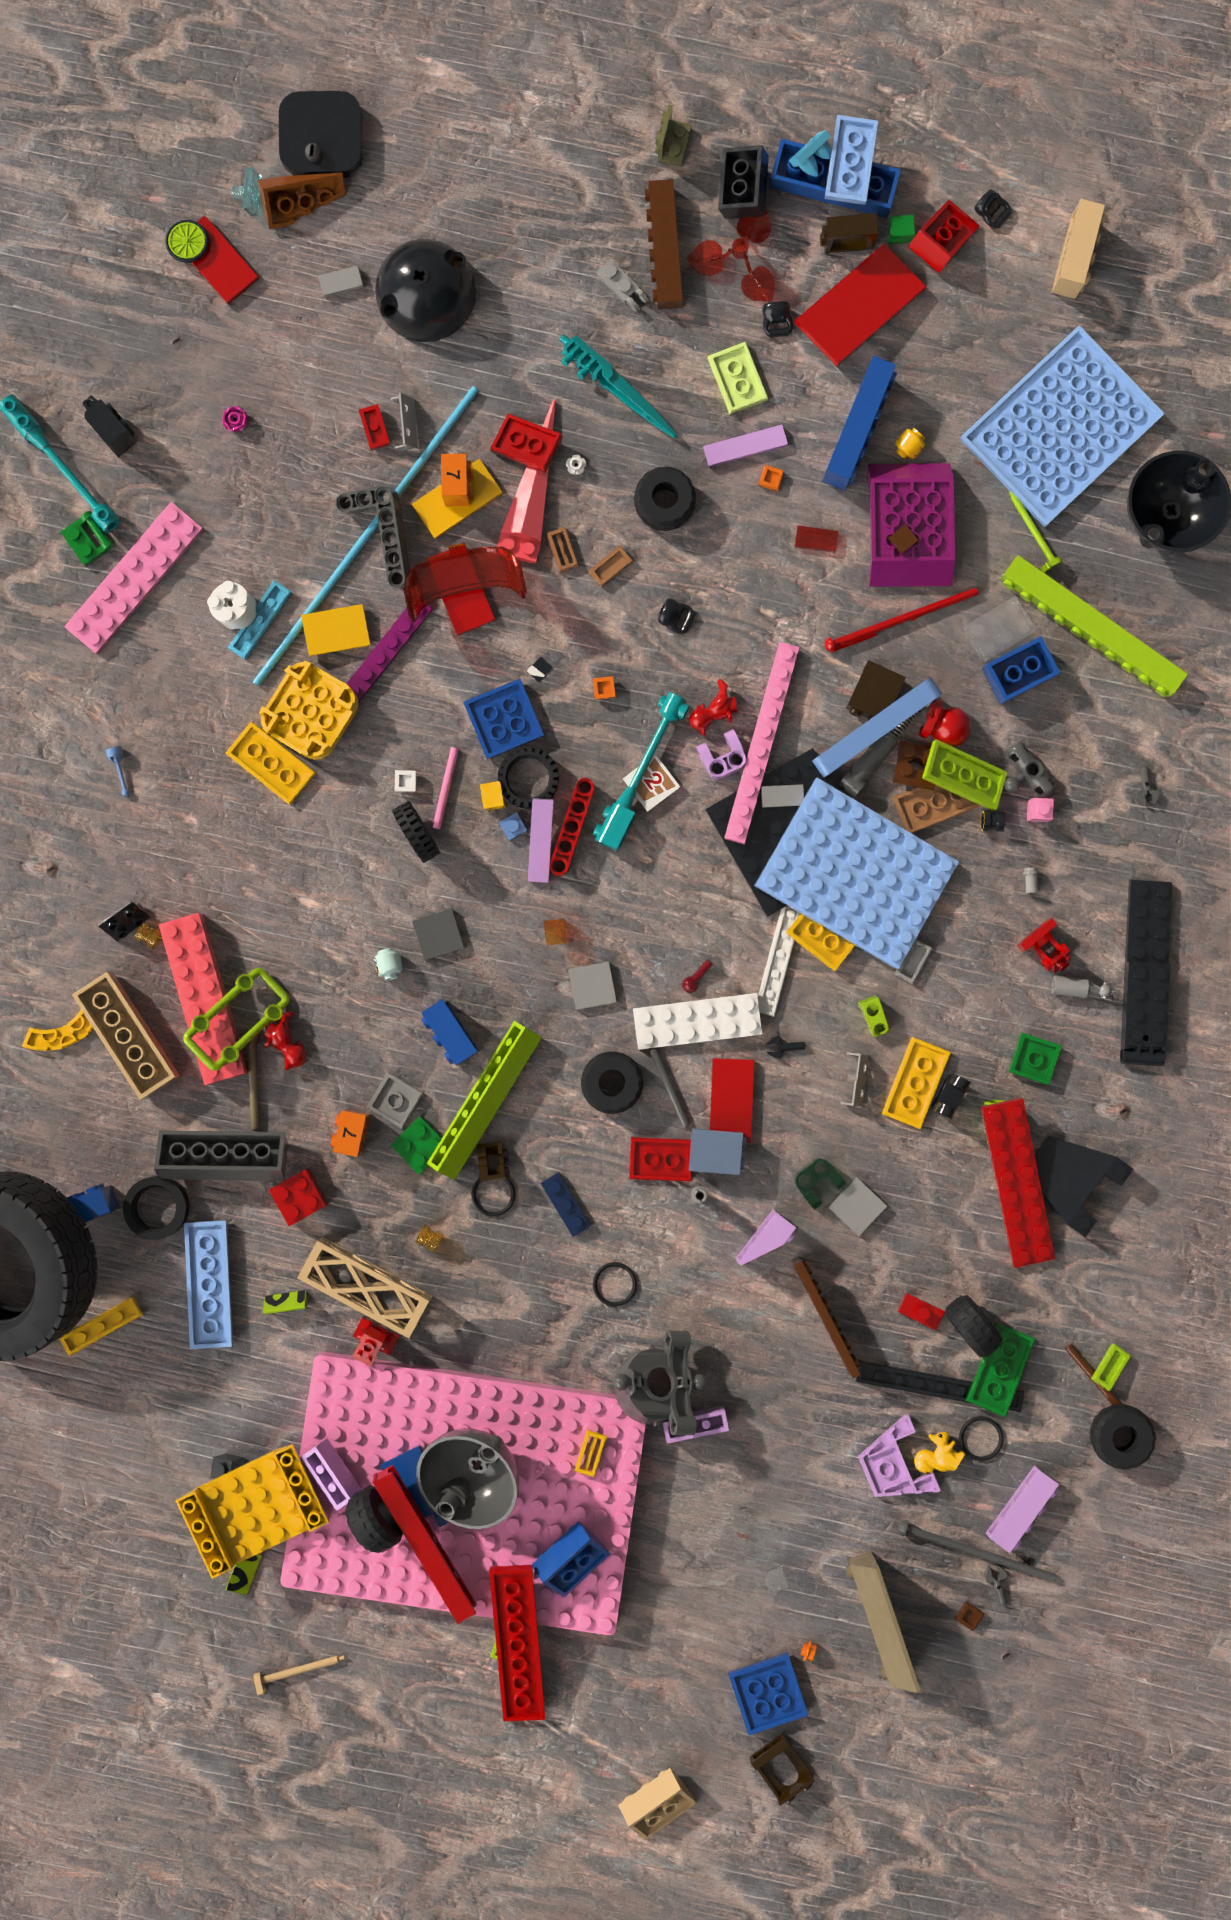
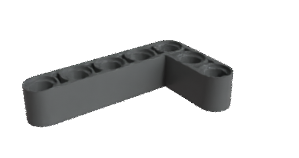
[336,486,411,589]

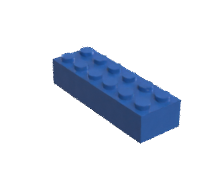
[769,138,901,218]
[822,355,897,490]

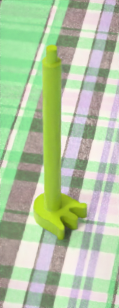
[1009,491,1063,573]

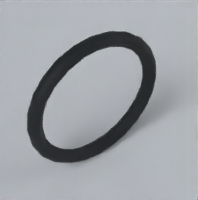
[471,1177,515,1216]
[593,1262,637,1307]
[959,1416,1003,1461]

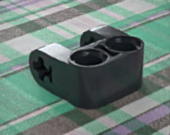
[931,1074,971,1120]

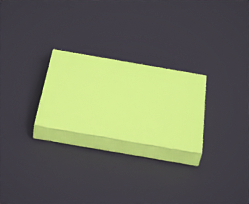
[707,342,768,415]

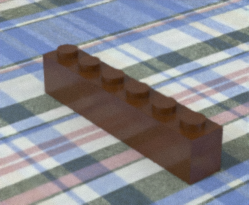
[645,179,683,310]

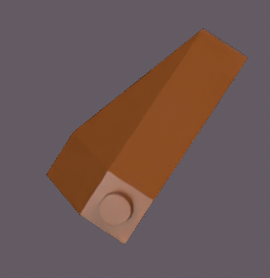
[257,172,345,229]

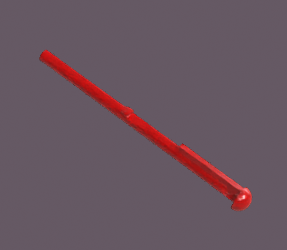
[824,588,978,653]

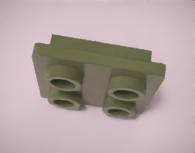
[655,105,692,167]

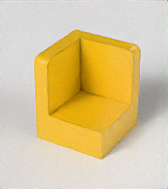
[480,781,507,811]

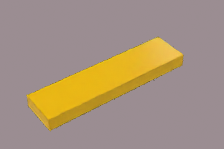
[59,1296,144,1356]

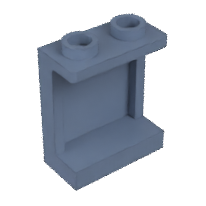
[689,1128,746,1175]

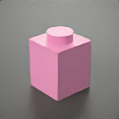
[1027,798,1054,822]

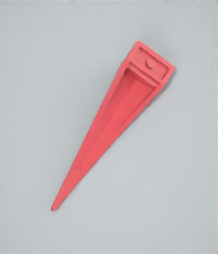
[496,399,556,564]

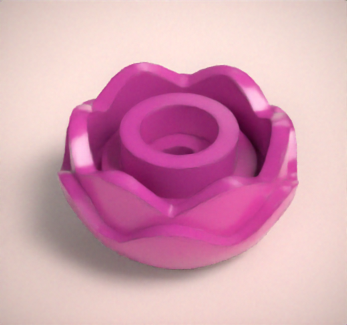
[222,406,248,432]

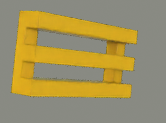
[574,1429,607,1477]

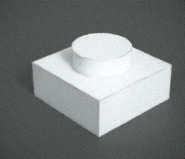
[395,770,417,792]

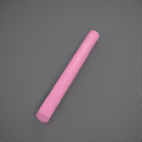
[432,747,459,829]

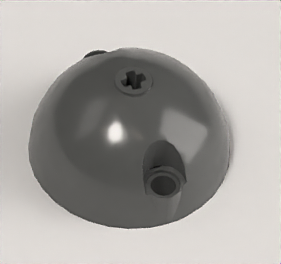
[416,1428,520,1529]

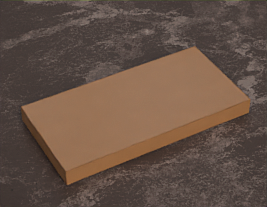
[892,785,981,834]

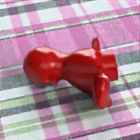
[689,679,737,736]
[263,1011,307,1070]

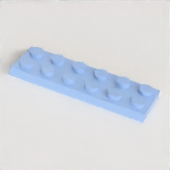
[184,1220,233,1349]

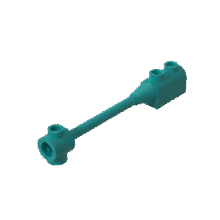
[0,394,121,533]
[593,692,690,852]

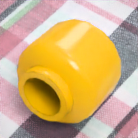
[895,428,926,460]

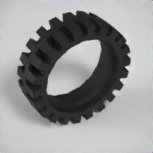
[498,747,559,809]
[392,801,440,863]

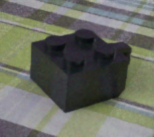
[83,395,137,458]

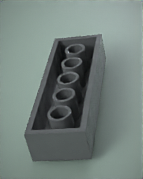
[154,1130,288,1181]

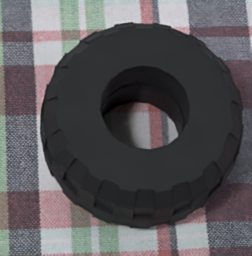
[634,466,696,531]
[581,1051,643,1114]
[944,1295,1003,1357]
[1089,1404,1156,1470]
[345,1486,403,1553]

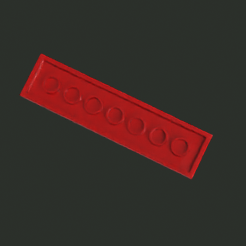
[981,1097,1055,1268]
[489,1565,546,1721]

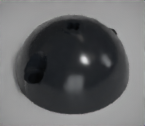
[375,239,476,342]
[1127,451,1231,553]

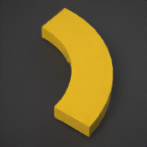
[22,1010,94,1051]

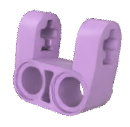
[695,729,746,780]

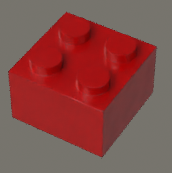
[269,1168,329,1226]

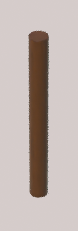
[1065,1344,1122,1405]

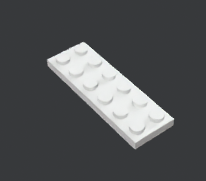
[633,993,762,1050]

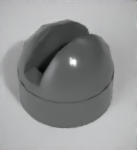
[305,143,322,162]

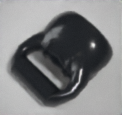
[974,189,1012,229]
[762,301,793,338]
[657,598,695,634]

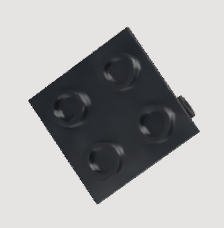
[98,900,151,941]

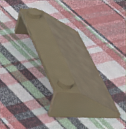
[846,1551,921,1693]

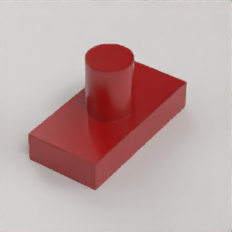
[898,1292,945,1330]

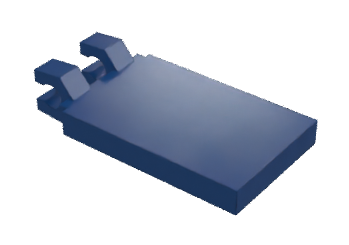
[380,1445,448,1528]

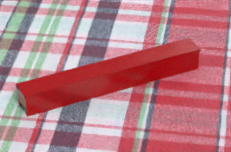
[372,1465,477,1624]

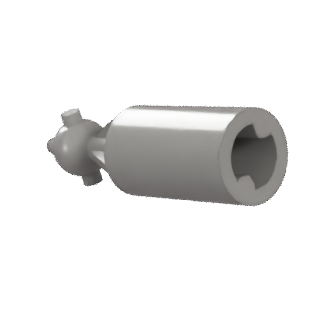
[1051,975,1116,999]

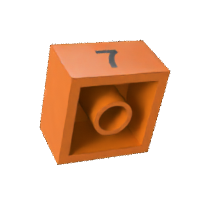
[441,454,473,506]
[330,1109,371,1157]

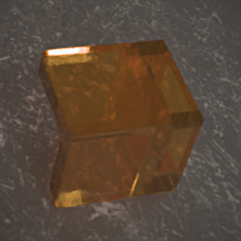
[544,918,567,945]

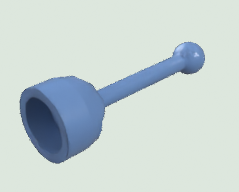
[105,746,130,797]

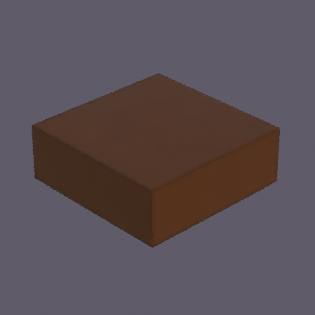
[888,524,918,555]
[955,1601,984,1631]

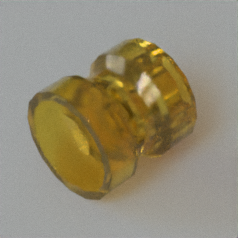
[134,922,162,950]
[415,1225,443,1253]

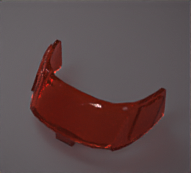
[403,543,527,623]

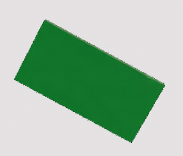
[965,1322,1036,1418]

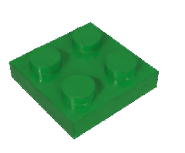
[1008,1033,1062,1085]
[390,1116,442,1175]

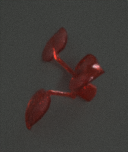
[687,206,775,302]

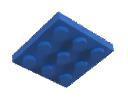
[463,678,544,760]
[728,1652,808,1735]

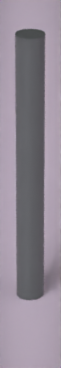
[649,1048,690,1127]

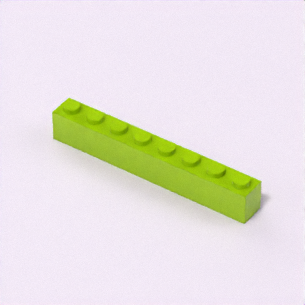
[427,1021,542,1180]

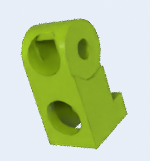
[858,996,889,1038]

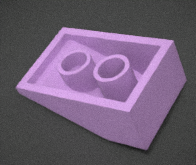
[735,1209,796,1265]

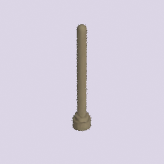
[242,1032,259,1131]

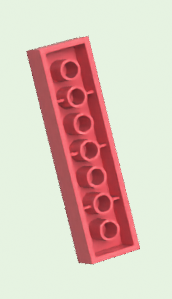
[158,913,248,1085]

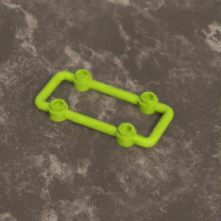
[183,968,290,1071]

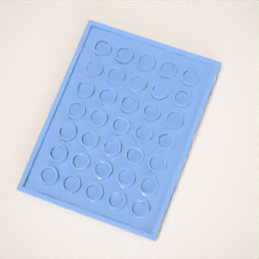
[960,325,1165,528]
[754,778,959,969]

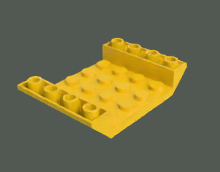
[176,1444,329,1579]

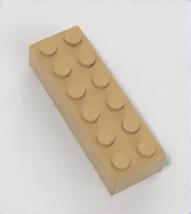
[72,972,180,1100]

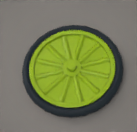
[165,220,209,263]

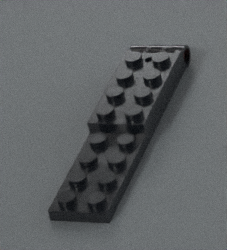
[1120,880,1172,1066]

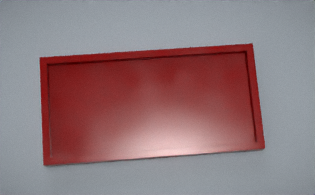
[794,244,926,367]

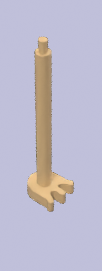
[254,1655,345,1696]

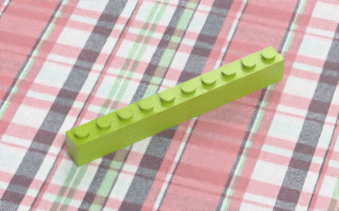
[1000,555,1188,697]

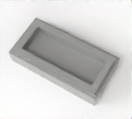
[318,265,364,298]
[761,784,804,807]
[894,939,933,984]

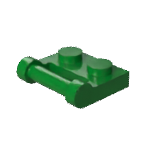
[60,511,114,567]

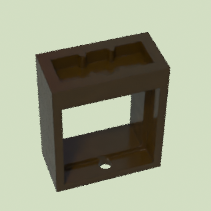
[820,213,878,254]

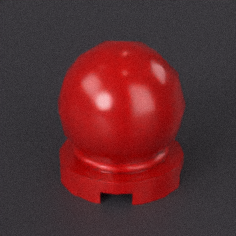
[918,698,972,747]

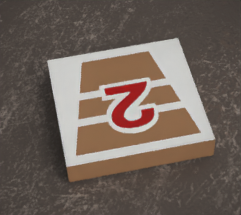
[622,754,680,812]

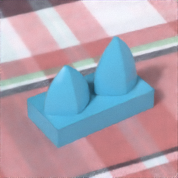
[789,130,831,177]

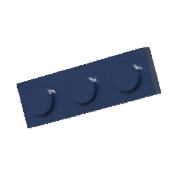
[540,1172,591,1237]

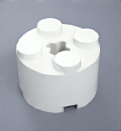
[207,581,257,630]

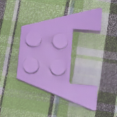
[858,1413,941,1497]

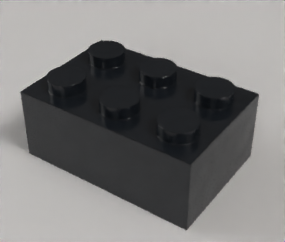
[718,145,769,219]

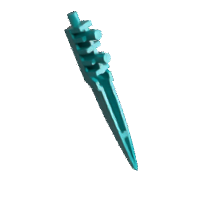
[559,334,677,439]

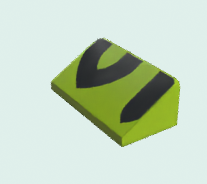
[263,1290,308,1314]
[225,1553,263,1595]

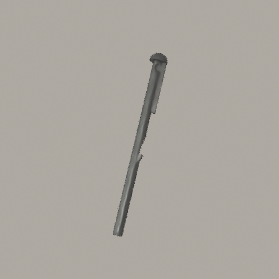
[897,1520,1057,1582]

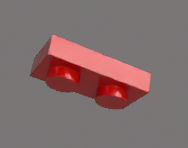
[359,404,390,451]

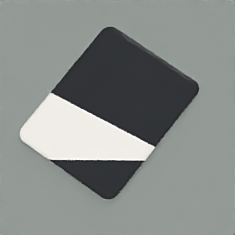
[527,657,552,682]

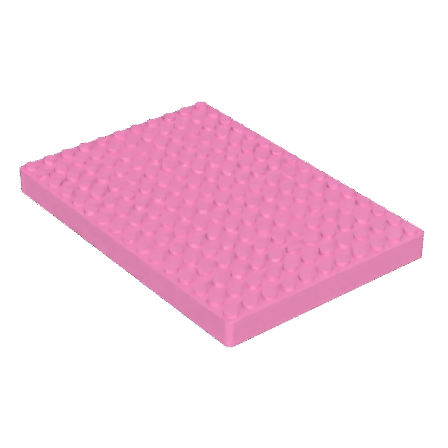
[281,1351,646,1635]

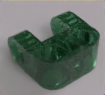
[794,1157,847,1210]

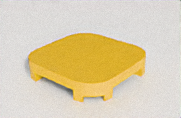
[259,661,358,760]

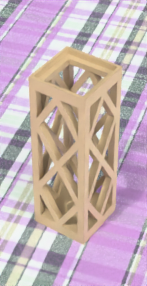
[297,1237,433,1338]

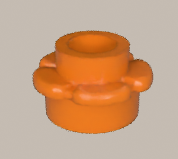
[800,1640,817,1662]

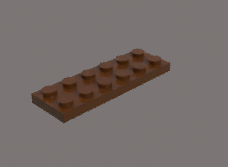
[791,1257,861,1379]

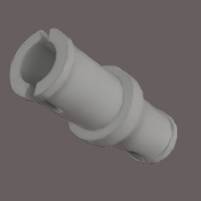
[691,1186,708,1203]

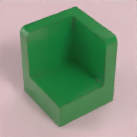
[888,215,915,244]

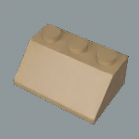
[618,1768,697,1840]

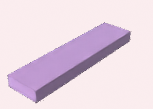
[703,425,788,468]
[528,798,553,883]

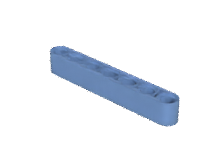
[812,677,942,778]

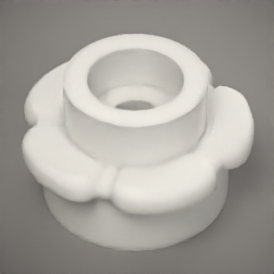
[566,455,586,475]

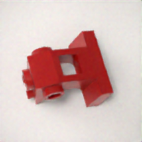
[1016,918,1071,973]
[352,1317,400,1367]

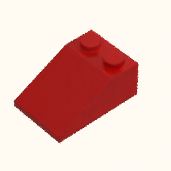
[908,199,980,273]

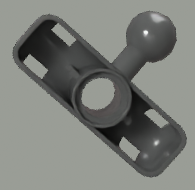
[1004,742,1056,798]

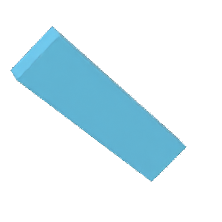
[228,580,292,660]

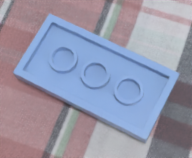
[824,115,878,205]

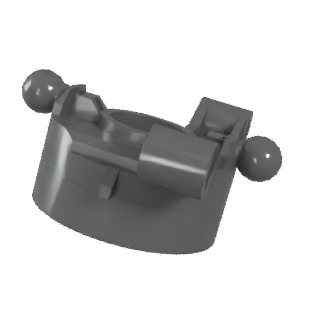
[613,1330,708,1435]

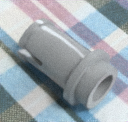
[1023,867,1039,893]

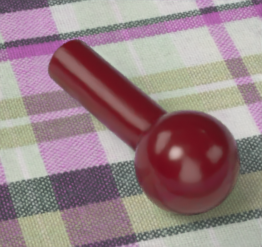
[682,959,713,993]

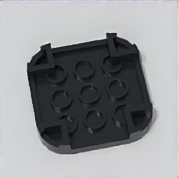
[279,91,363,178]

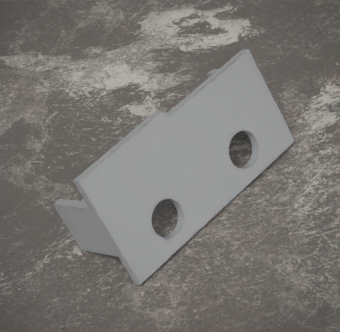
[390,393,418,451]
[840,1052,869,1107]

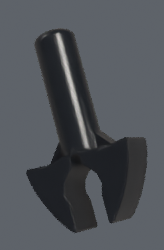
[766,1036,806,1059]

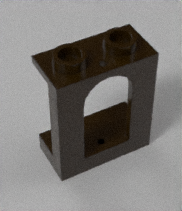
[749,1732,815,1806]

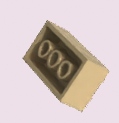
[1051,199,1106,299]

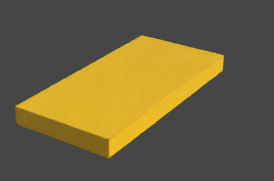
[411,458,503,539]
[225,721,316,806]
[881,1037,951,1129]

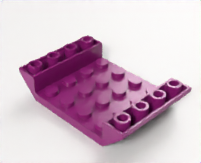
[867,463,955,587]

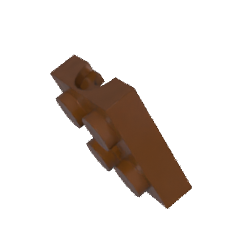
[893,741,936,790]

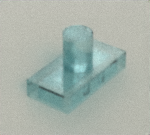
[232,167,262,216]

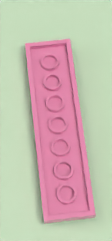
[64,502,204,655]

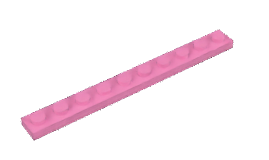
[725,642,799,845]

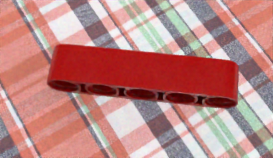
[550,778,595,877]

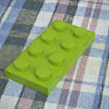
[922,739,1007,811]

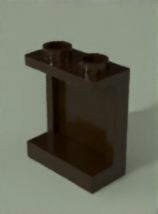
[846,660,906,720]

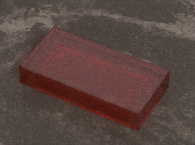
[794,525,838,553]

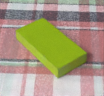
[1091,1344,1131,1391]

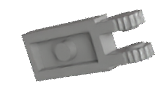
[596,258,649,313]

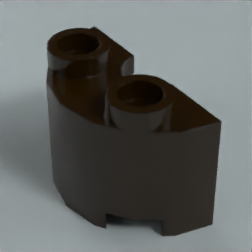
[477,1141,510,1183]

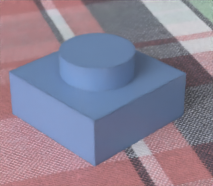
[499,812,527,841]

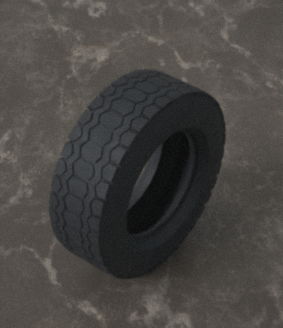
[0,1171,98,1362]

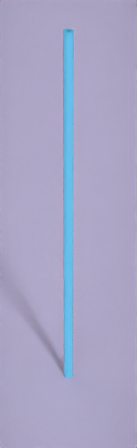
[253,386,479,686]

